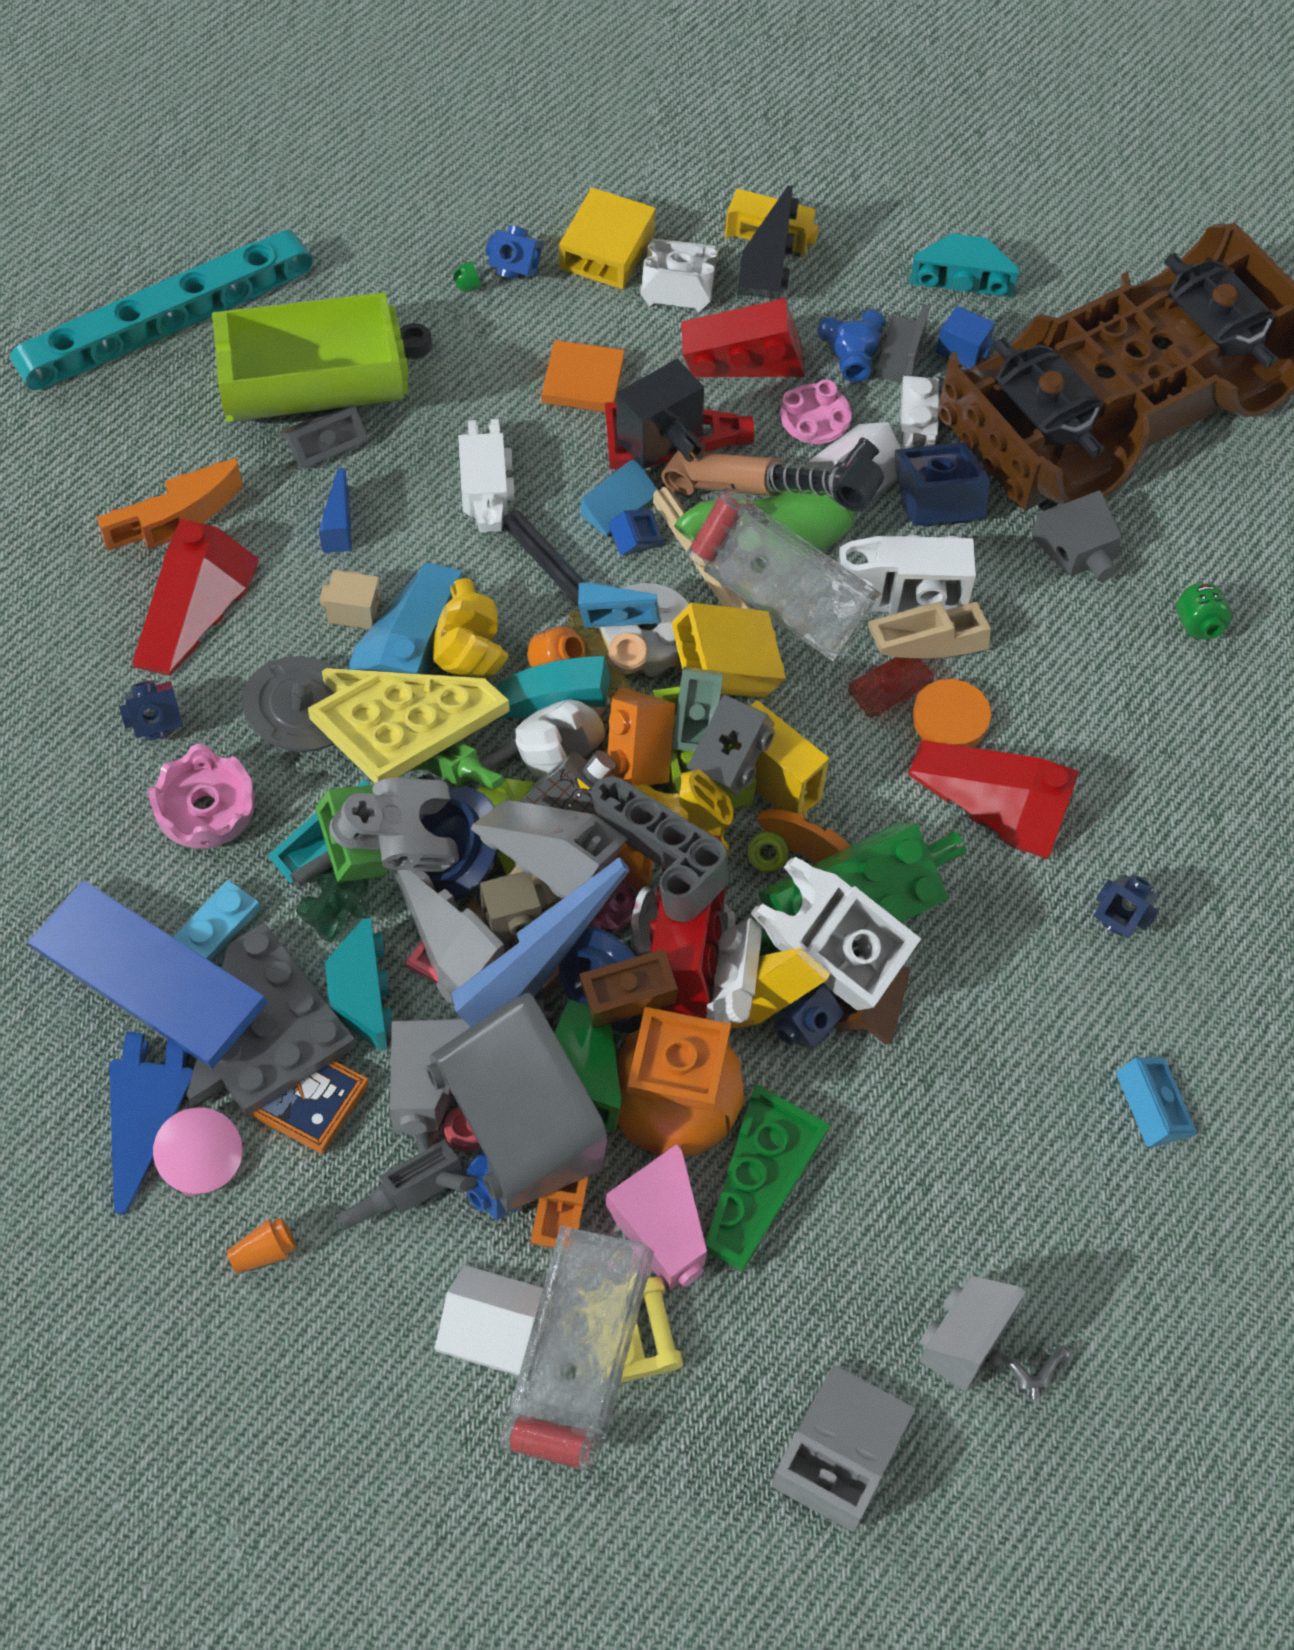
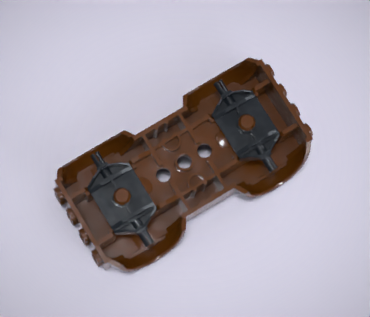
[938,222,1294,511]

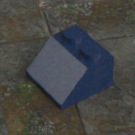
[895,442,990,527]

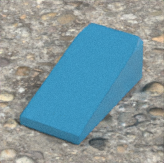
[578,583,662,628]

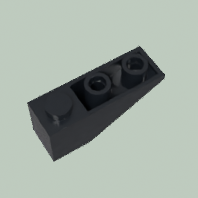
[738,185,799,299]

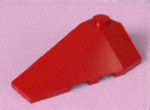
[132,519,259,676]
[908,740,1079,859]

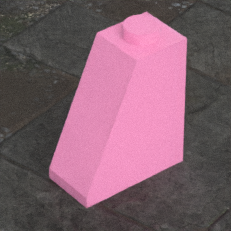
[605,1144,707,1291]

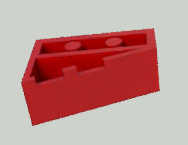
[681,298,805,377]

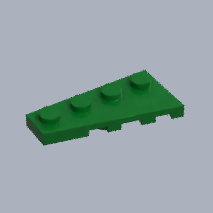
[705,1083,830,1273]

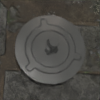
[242,656,337,752]

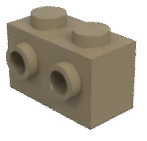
[480,872,547,953]

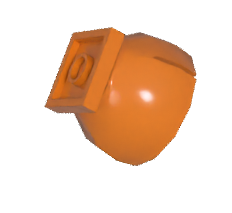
[616,1007,745,1157]

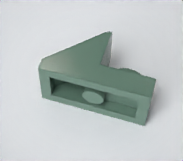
[672,667,723,752]

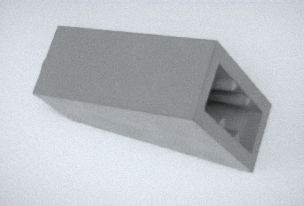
[390,1019,470,1135]

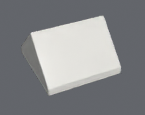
[806,422,901,501]
[435,1265,549,1377]

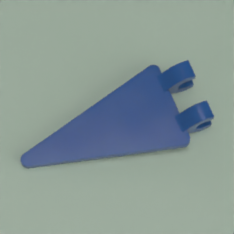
[109,1031,193,1215]

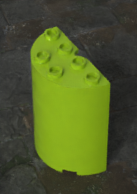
[212,292,409,422]

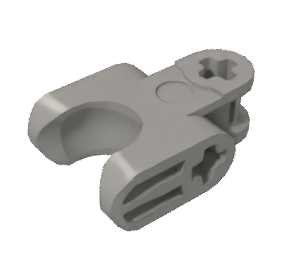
[329,778,459,872]

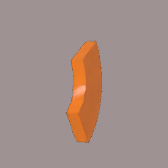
[756,809,851,864]

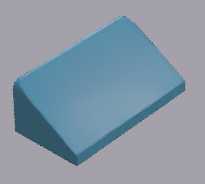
[581,459,657,537]
[1116,1057,1197,1147]

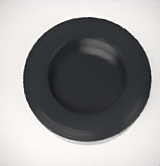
[400,323,432,359]

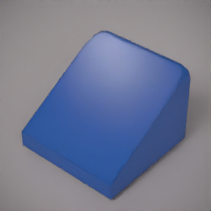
[609,509,664,555]

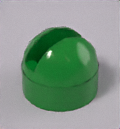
[453,261,482,292]

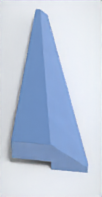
[451,857,630,1027]

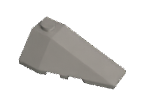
[393,870,504,1004]

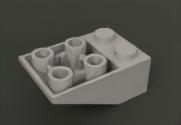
[470,800,628,899]
[771,1365,916,1533]

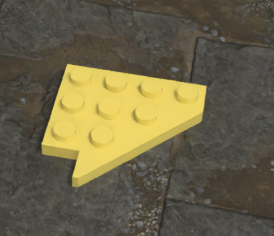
[308,668,510,783]

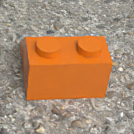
[608,688,675,786]

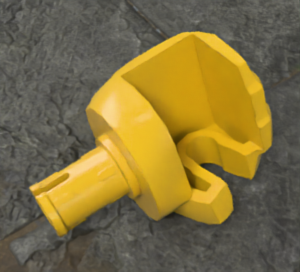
[433,578,509,679]

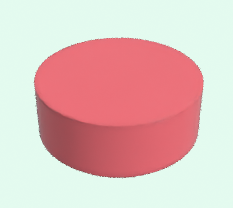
[444,1107,480,1152]

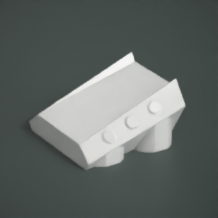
[640,238,718,313]

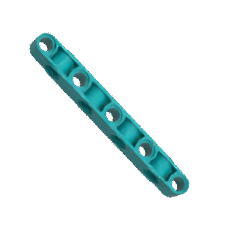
[10,230,313,390]

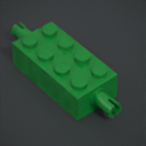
[758,823,966,956]

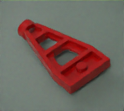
[605,402,754,469]

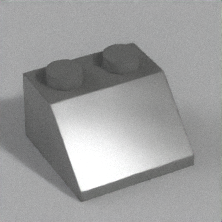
[919,1276,1026,1392]

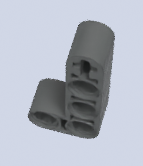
[591,777,730,922]

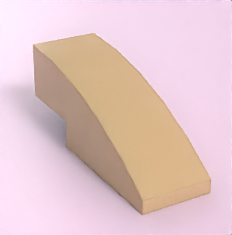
[868,601,991,659]

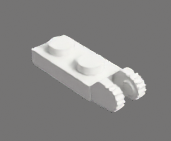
[900,376,939,449]
[706,918,762,1024]

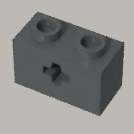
[686,695,775,797]

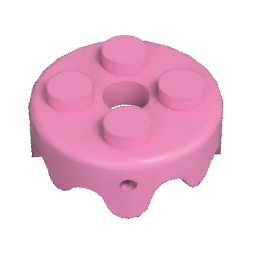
[148,744,255,849]

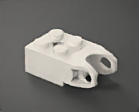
[834,535,976,616]
[751,857,921,1010]

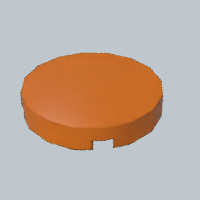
[912,679,991,747]

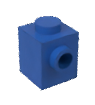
[936,306,996,368]

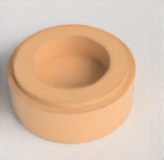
[608,632,648,674]

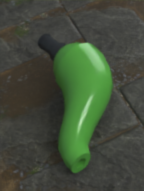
[674,437,880,558]

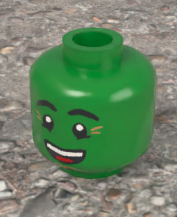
[1176,583,1233,639]

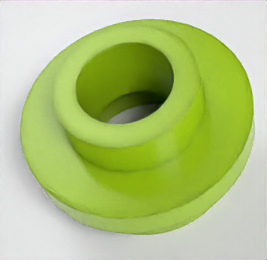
[748,832,788,872]

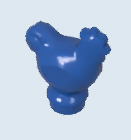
[818,309,886,382]

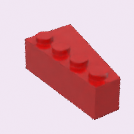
[646,835,726,1019]

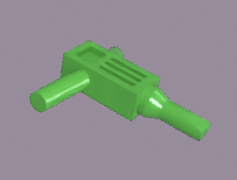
[409,741,505,790]

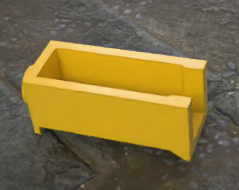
[725,188,820,258]

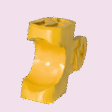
[634,769,733,857]

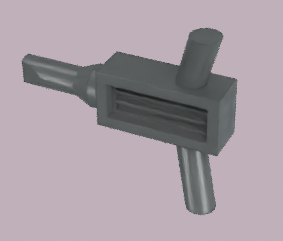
[337,1132,476,1230]

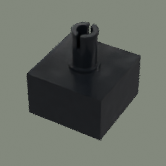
[616,358,705,469]

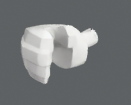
[516,696,610,779]

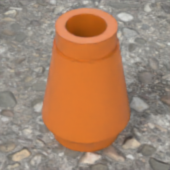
[226,1217,297,1274]

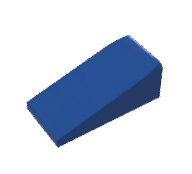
[319,468,352,553]

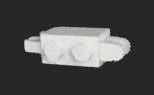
[458,419,514,532]

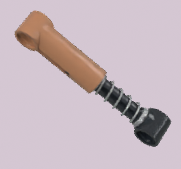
[661,450,885,512]

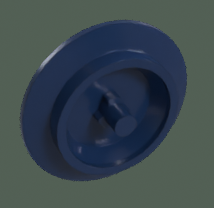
[419,787,499,901]
[558,926,643,1033]

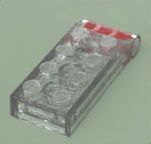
[687,488,882,662]
[501,1225,655,1472]

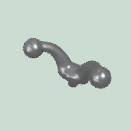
[989,1345,1071,1399]

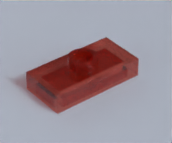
[848,657,935,719]

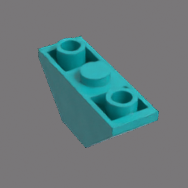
[909,233,1019,297]
[325,918,393,1051]

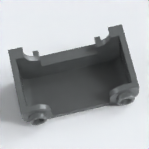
[426,993,607,1212]

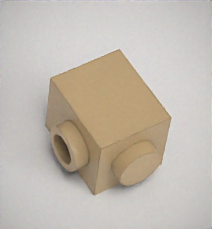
[320,570,381,629]

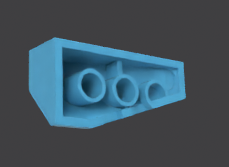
[347,563,462,675]

